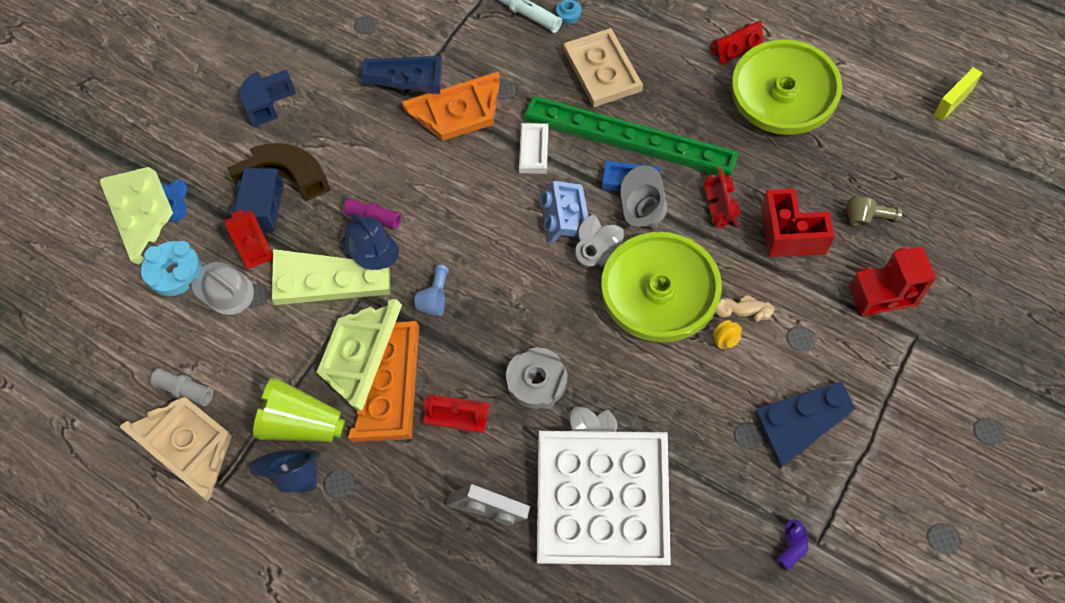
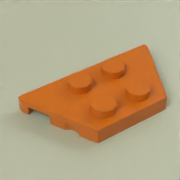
[402,72,500,141]

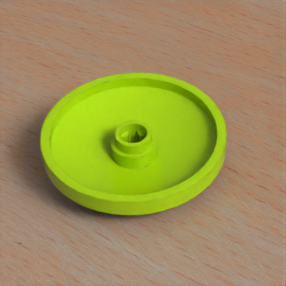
[731,39,842,135]
[601,232,722,342]

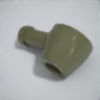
[846,197,902,227]

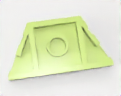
[99,167,173,265]
[317,299,402,411]

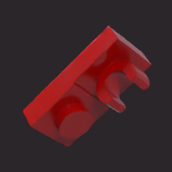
[224,209,273,269]

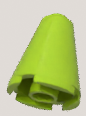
[253,378,345,442]

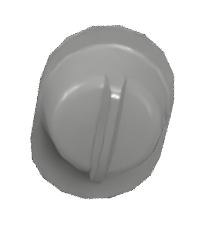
[621,165,668,229]
[192,262,254,315]

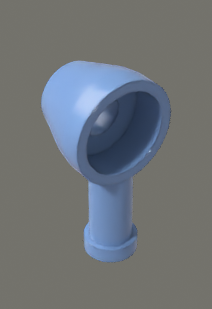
[415,265,449,316]

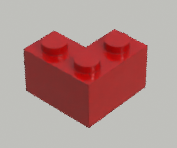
[761,188,835,257]
[849,246,936,317]

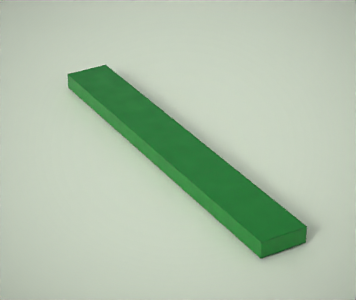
[524,95,739,176]

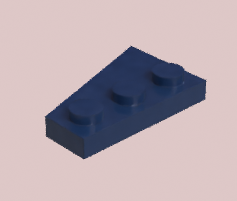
[361,56,442,94]
[754,381,856,469]

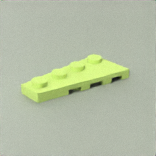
[272,249,390,305]

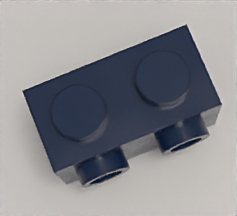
[232,168,284,232]

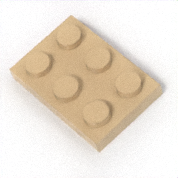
[563,28,643,108]

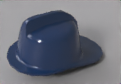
[341,213,399,270]
[249,450,320,493]

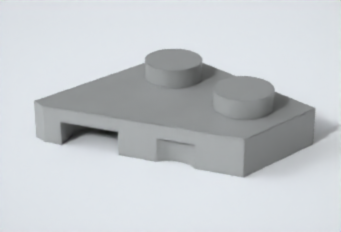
[446,484,530,526]

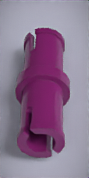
[343,198,402,230]

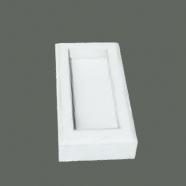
[519,123,548,174]

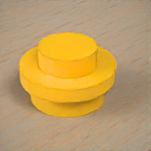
[713,320,742,349]

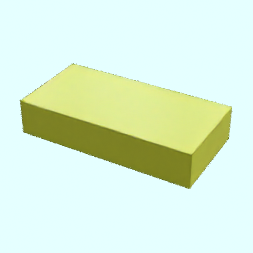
[934,67,982,121]

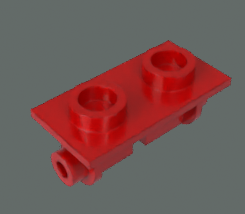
[709,20,763,65]
[704,167,741,228]
[423,394,490,433]

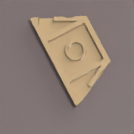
[120,397,232,501]

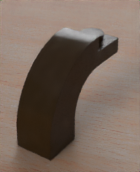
[227,143,331,201]

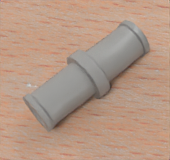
[150,368,213,406]

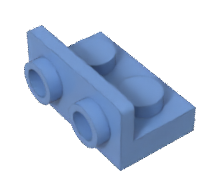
[540,181,588,243]

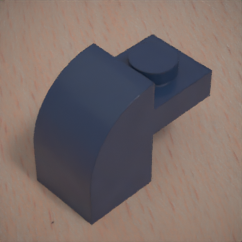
[240,69,296,127]

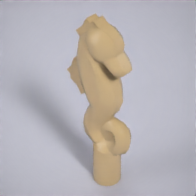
[715,295,775,322]

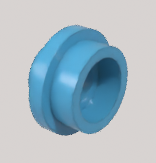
[556,0,581,24]

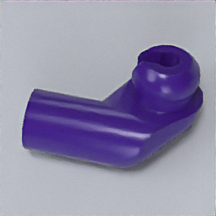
[775,519,808,571]

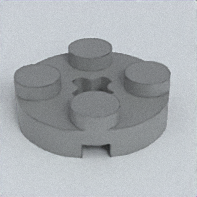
[506,347,567,409]

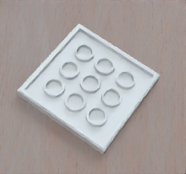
[537,431,671,566]

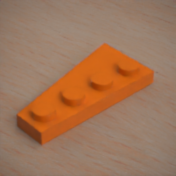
[348,321,419,442]

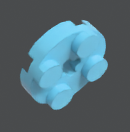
[141,241,202,296]

